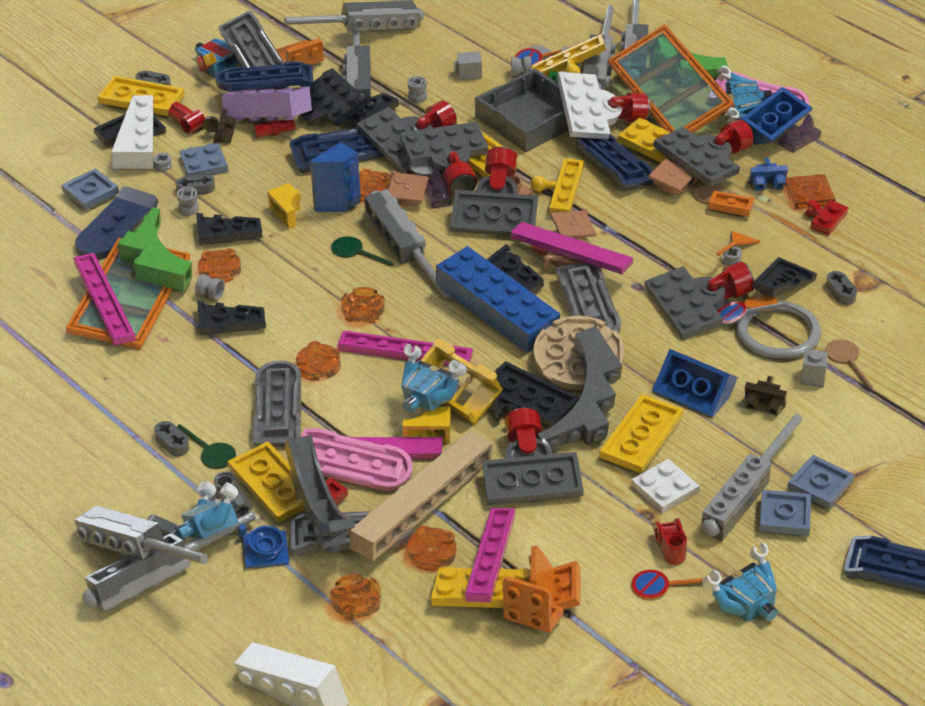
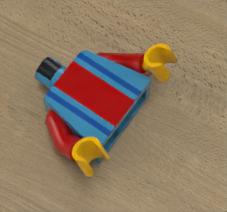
[195,38,240,78]

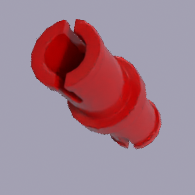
[254,119,296,138]

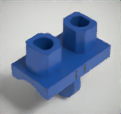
[748,158,788,191]

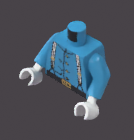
[718,66,772,123]
[401,344,467,413]
[175,481,239,539]
[702,543,778,621]

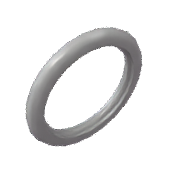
[737,301,822,359]

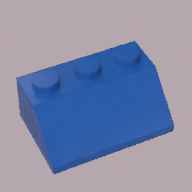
[742,87,812,145]
[310,142,361,212]
[652,349,738,417]

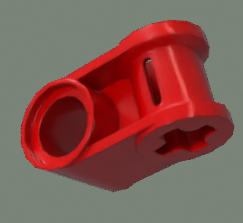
[653,518,687,565]

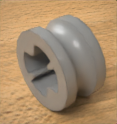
[153,153,172,171]
[722,246,742,266]

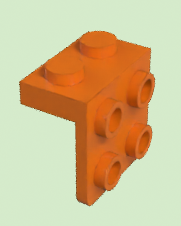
[276,38,324,65]
[528,545,581,610]
[502,576,563,633]

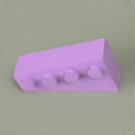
[222,87,312,121]

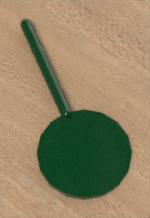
[331,236,394,266]
[177,424,236,469]

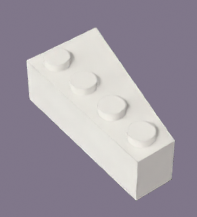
[112,95,154,169]
[234,642,349,706]

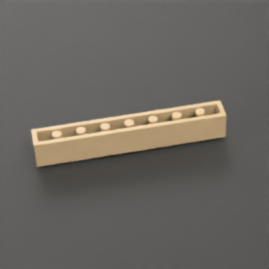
[349,431,492,561]

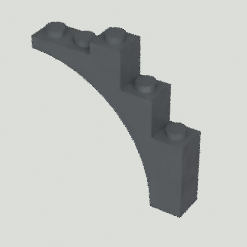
[537,326,623,451]
[284,435,355,554]

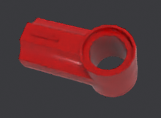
[168,101,205,134]

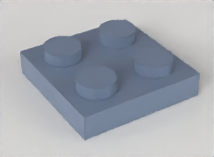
[180,143,228,176]
[61,168,119,210]
[787,455,855,509]
[759,490,811,536]

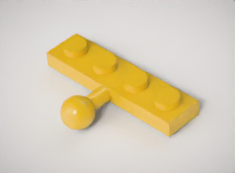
[532,34,607,77]
[530,158,584,214]

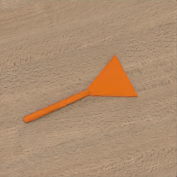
[716,231,760,256]

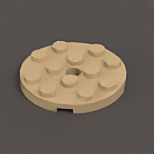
[534,316,624,390]

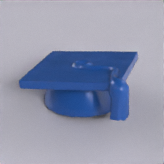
[238,524,289,568]

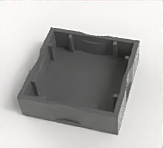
[475,68,569,152]

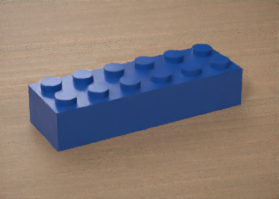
[435,246,560,354]

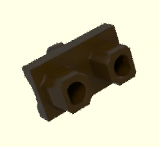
[203,108,237,144]
[745,376,787,415]

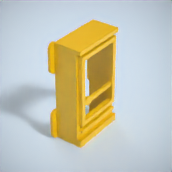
[421,339,503,425]

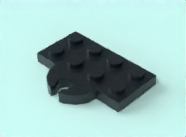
[300,68,369,127]
[492,361,580,428]

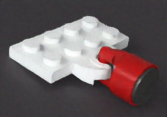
[557,72,650,139]

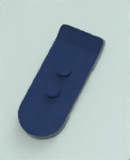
[215,61,313,91]
[289,128,384,173]
[576,134,654,190]
[75,186,159,260]
[844,535,925,593]

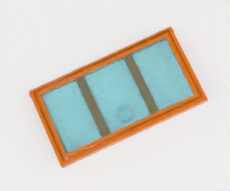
[607,24,735,133]
[66,237,191,349]

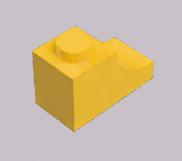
[267,183,301,228]
[402,407,451,443]

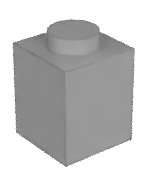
[454,51,482,80]
[801,349,828,387]

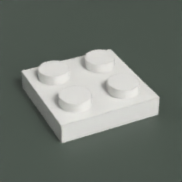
[631,459,700,514]

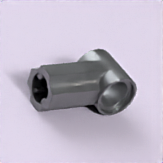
[214,472,252,518]

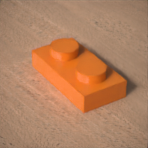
[708,190,754,217]

